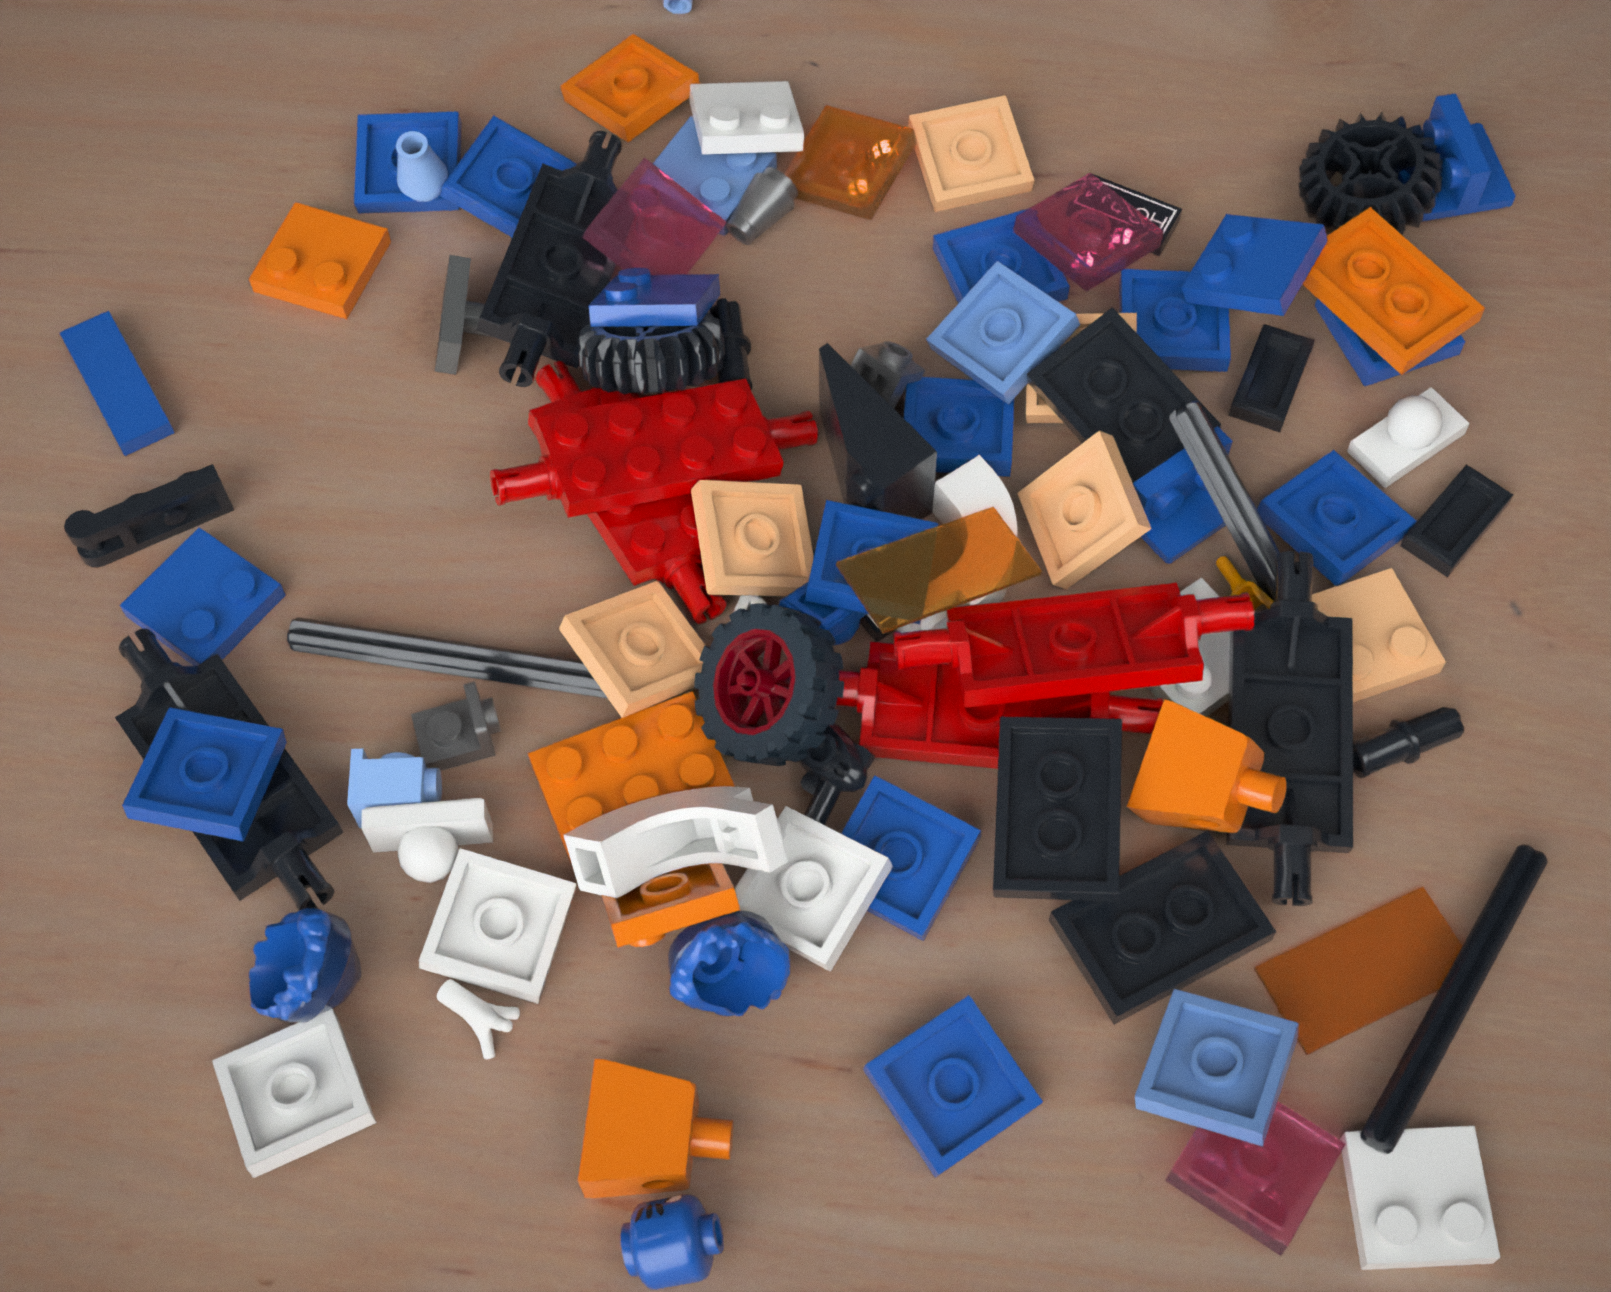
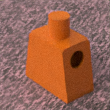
[1126,699,1287,833]
[578,1059,734,1198]

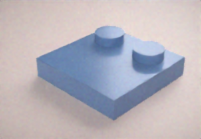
[637,116,777,236]
[926,261,1080,405]
[1135,989,1299,1146]

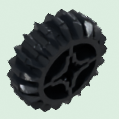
[1299,112,1442,235]
[578,312,725,396]

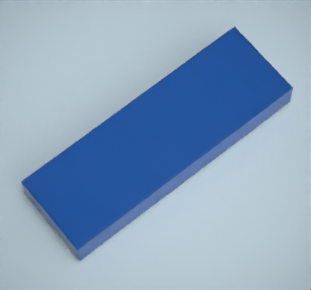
[59,310,175,456]

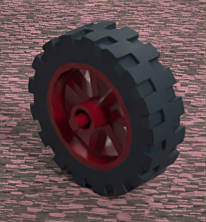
[694,603,844,766]

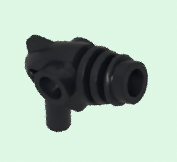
[781,707,875,825]

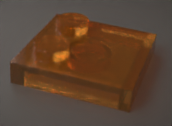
[784,105,917,220]

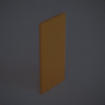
[836,506,1042,634]
[1254,887,1462,1055]

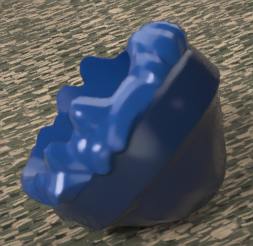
[249,908,362,1022]
[668,910,790,1016]

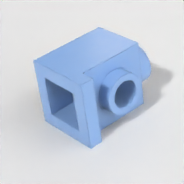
[347,748,442,828]

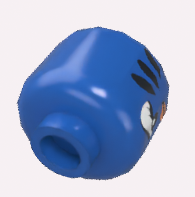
[621,1194,724,1290]

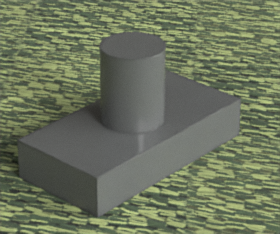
[435,255,492,375]

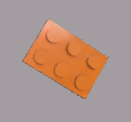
[1302,207,1485,375]
[527,691,735,864]

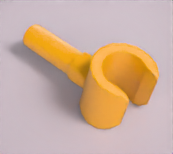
[1216,556,1274,610]

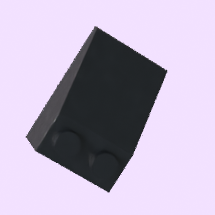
[819,343,937,520]

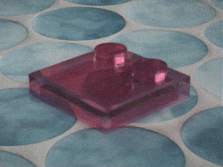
[582,157,727,275]
[1013,173,1164,292]
[1165,1101,1345,1256]

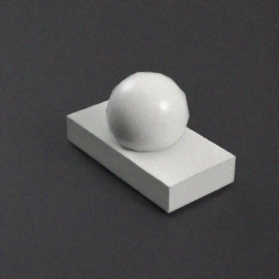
[1347,387,1470,488]
[362,798,493,883]

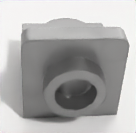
[851,341,925,409]
[411,681,501,771]

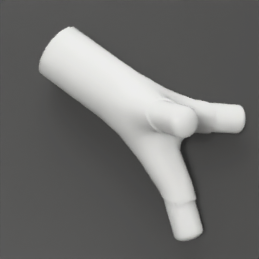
[437,979,520,1059]

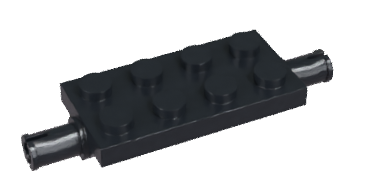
[476,131,639,387]
[1226,551,1353,906]
[115,628,344,911]

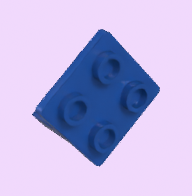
[1398,93,1516,222]
[1133,426,1233,564]

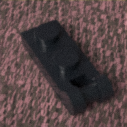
[64,464,234,568]

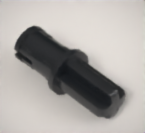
[709,298,753,390]
[1353,707,1464,778]

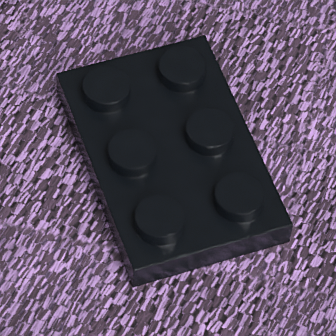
[1027,307,1221,483]
[993,717,1122,902]
[1049,830,1276,1025]

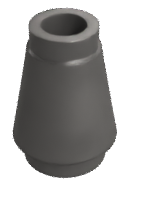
[726,167,798,245]

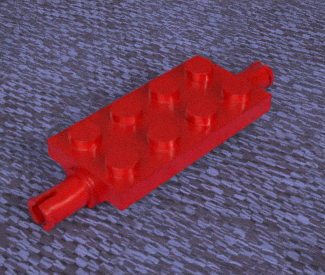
[528,361,727,624]
[490,379,818,518]
[893,582,1254,708]
[836,642,1163,769]

